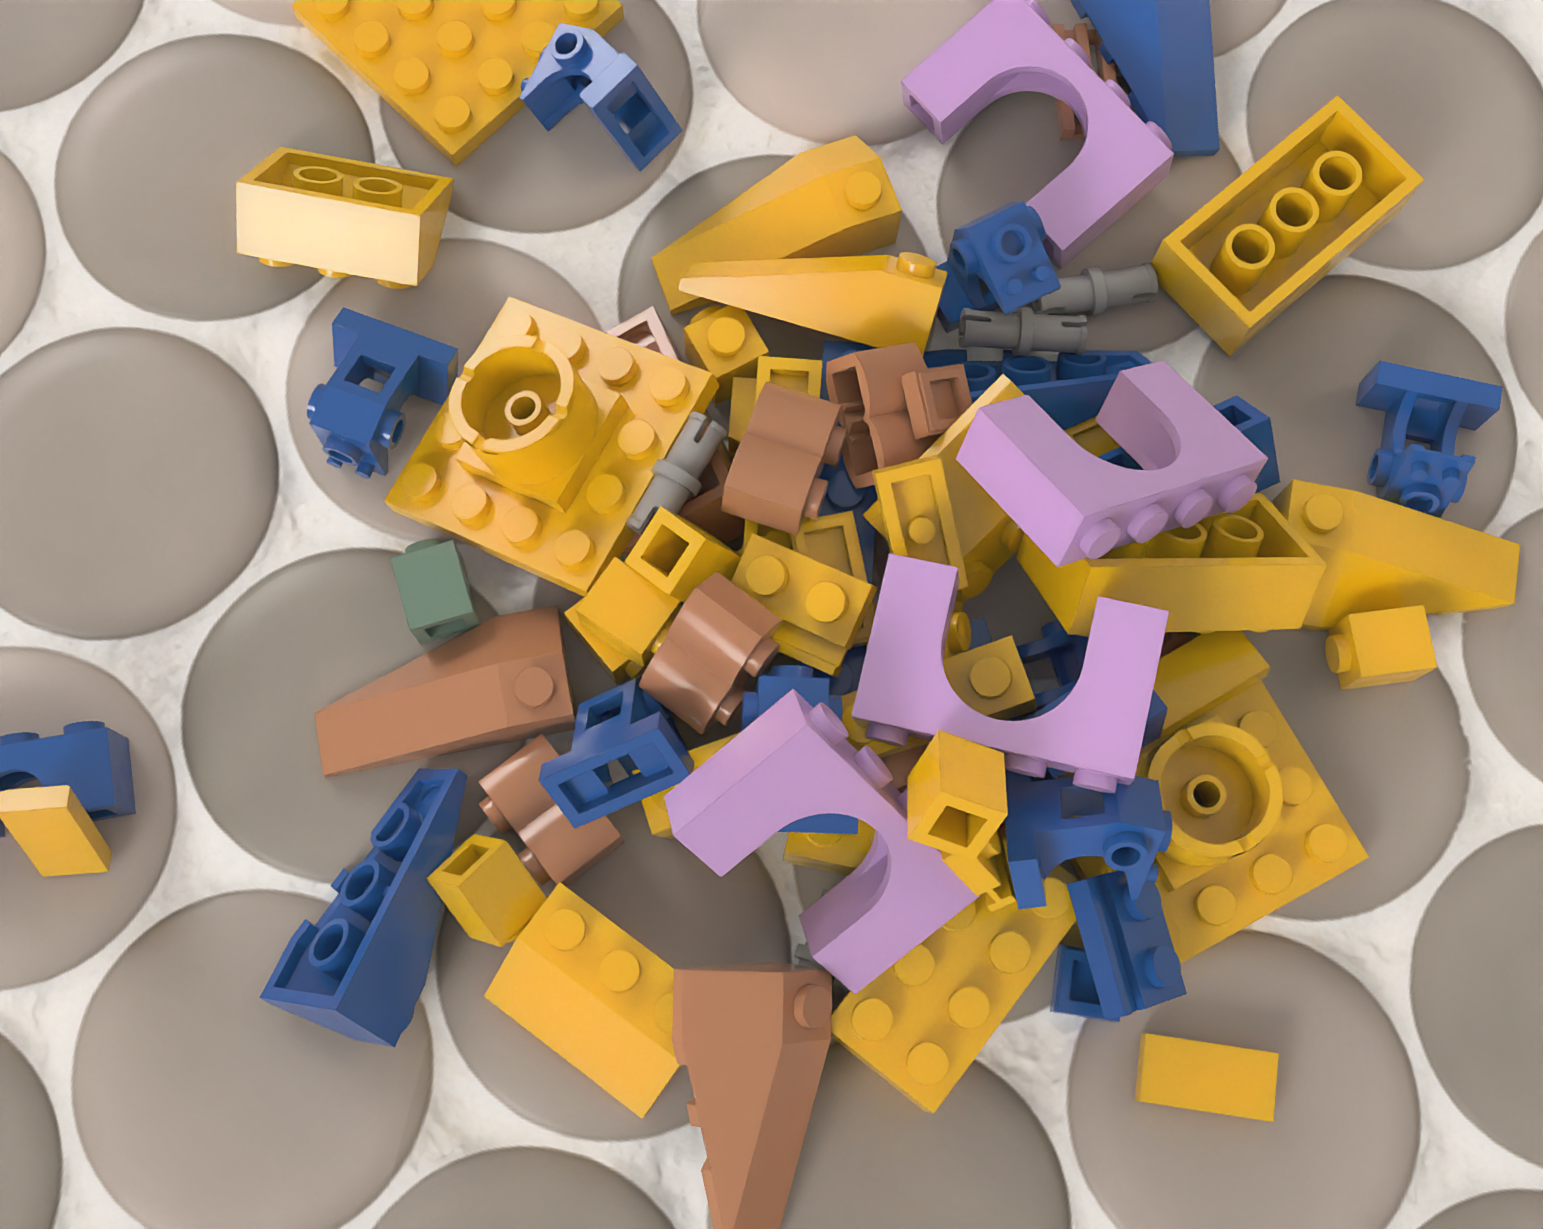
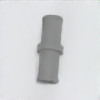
[1030,263,1158,316]
[959,307,1088,356]
[625,411,728,535]

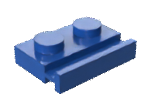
[1067,870,1187,1020]

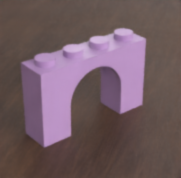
[901,0,1174,270]
[956,360,1268,567]
[851,553,1169,793]
[664,689,982,994]

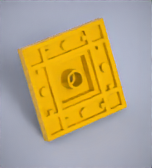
[384,296,720,597]
[1069,680,1369,964]

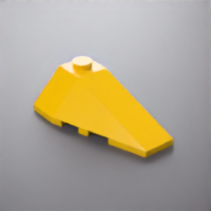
[651,135,902,315]
[678,252,948,357]
[1272,479,1520,631]

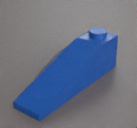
[1071,0,1220,157]
[923,349,1153,430]
[259,768,467,1047]

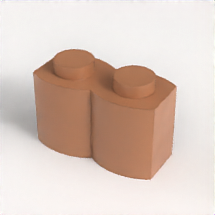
[826,342,940,489]
[721,381,848,535]
[639,572,782,735]
[478,733,625,887]

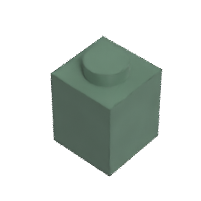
[390,538,481,645]

